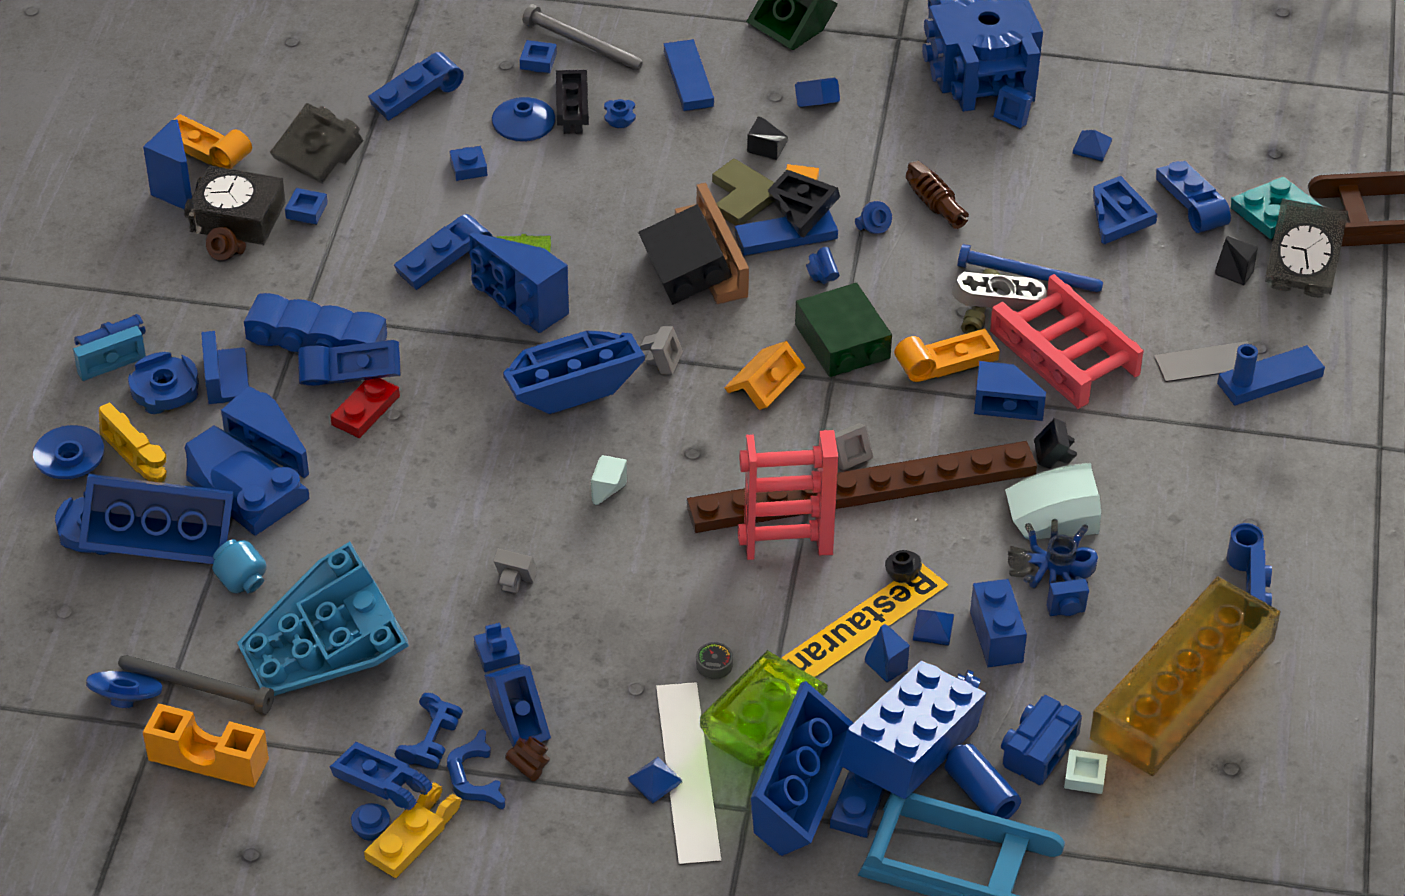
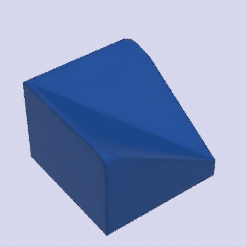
[795,77,840,107]
[865,624,910,683]

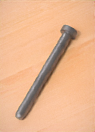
[522,4,643,70]

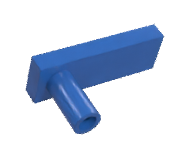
[1217,344,1325,406]

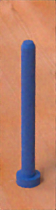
[957,244,1103,292]

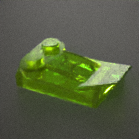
[700,650,828,766]

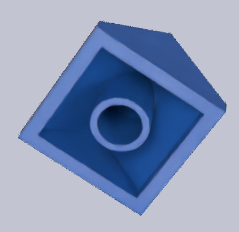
[143,119,194,211]

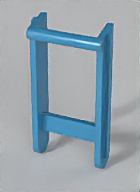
[858,793,1065,896]

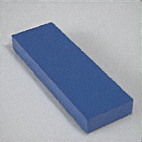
[664,39,714,111]
[735,210,838,256]

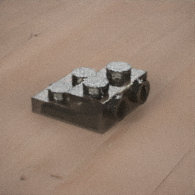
[270,103,364,184]

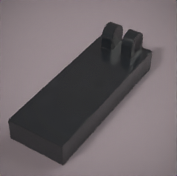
[556,70,589,134]

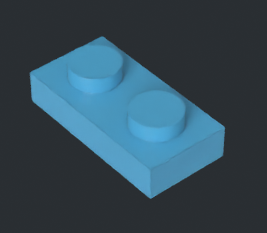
[73,326,146,381]

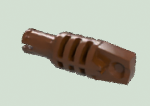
[906,160,969,229]

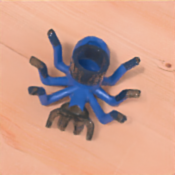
[1008,519,1098,588]

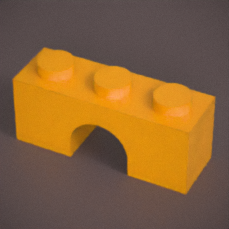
[143,703,269,788]

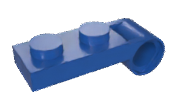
[368,52,464,121]
[1156,161,1231,233]
[394,214,493,290]
[298,340,401,386]
[1226,523,1272,629]

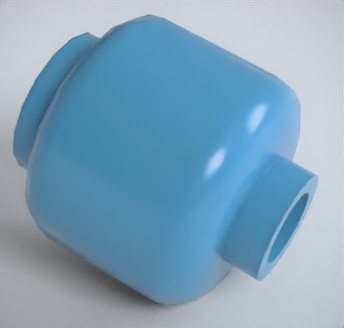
[212,539,267,594]

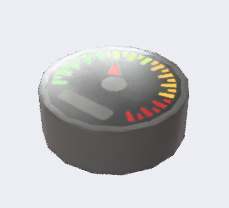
[696,642,733,679]

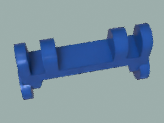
[394,693,463,769]

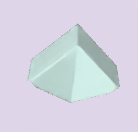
[591,455,627,505]

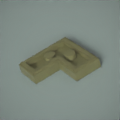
[712,158,775,226]

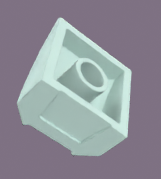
[1005,463,1101,540]

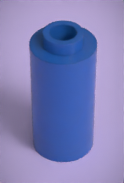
[945,744,1021,819]

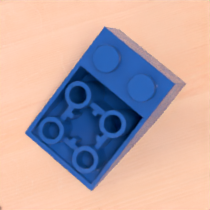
[469,232,569,333]

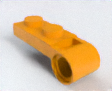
[173,114,252,171]
[894,328,1000,382]

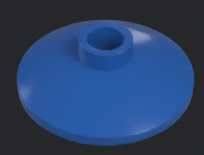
[492,97,555,141]
[33,425,105,479]
[86,671,162,708]

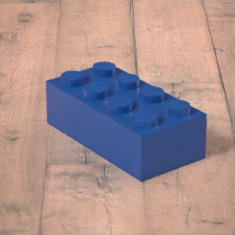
[839,661,986,799]

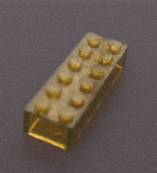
[1089,576,1281,776]

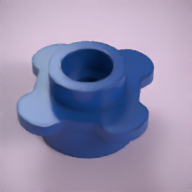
[604,99,636,128]

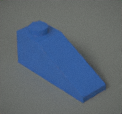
[221,386,309,478]

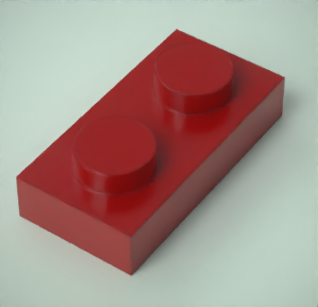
[330,378,400,439]

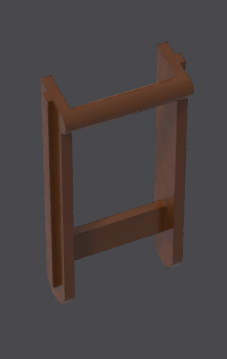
[1308,171,1405,247]

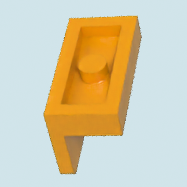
[724,341,806,410]

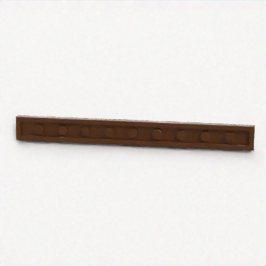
[687,441,1037,533]

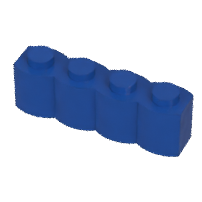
[244,293,387,352]

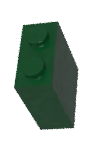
[795,282,892,377]

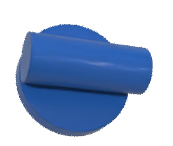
[855,201,892,234]
[806,247,840,285]

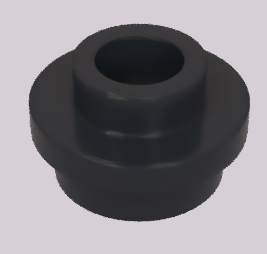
[885,550,922,583]

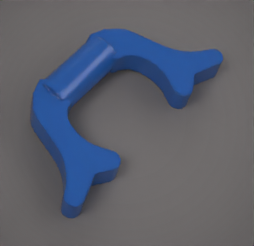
[447,729,505,809]

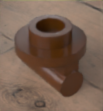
[206,227,246,260]
[505,736,550,781]

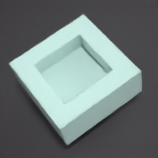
[1064,749,1108,794]

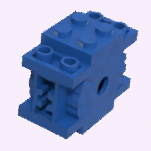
[922,0,1043,112]

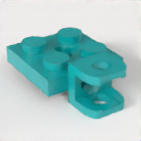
[1231,176,1326,239]

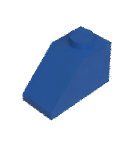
[974,361,1046,421]
[484,664,551,747]

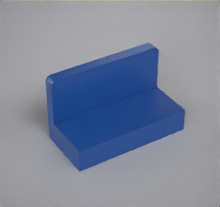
[201,331,249,404]

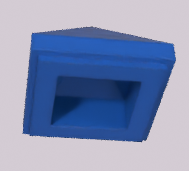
[1072,130,1112,161]
[913,609,954,645]
[628,757,682,804]

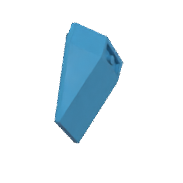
[237,541,409,696]

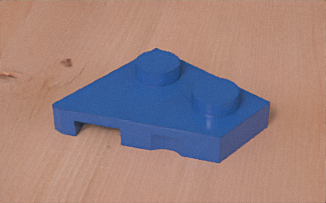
[1093,176,1157,244]

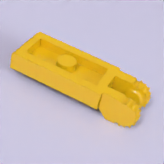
[99,402,167,483]
[364,782,462,878]

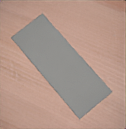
[1154,341,1257,381]

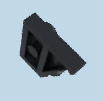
[768,170,840,238]

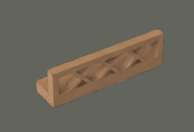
[675,183,749,304]

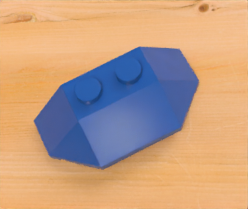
[503,331,645,414]

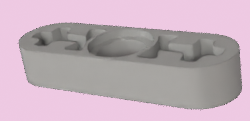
[952,272,1047,310]

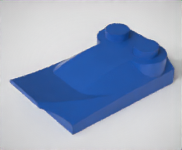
[184,425,310,536]

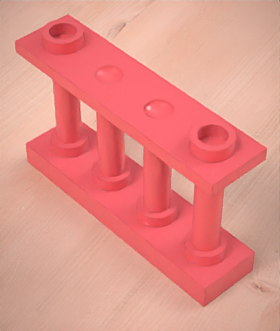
[990,274,1144,409]
[738,430,838,560]

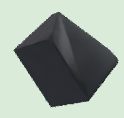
[747,116,788,160]
[1215,236,1258,285]

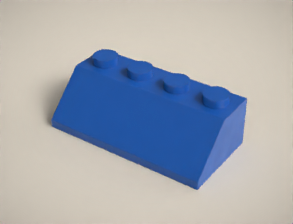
[78,474,233,564]
[751,681,853,856]

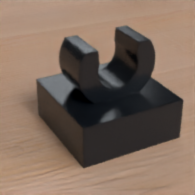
[1034,418,1077,469]

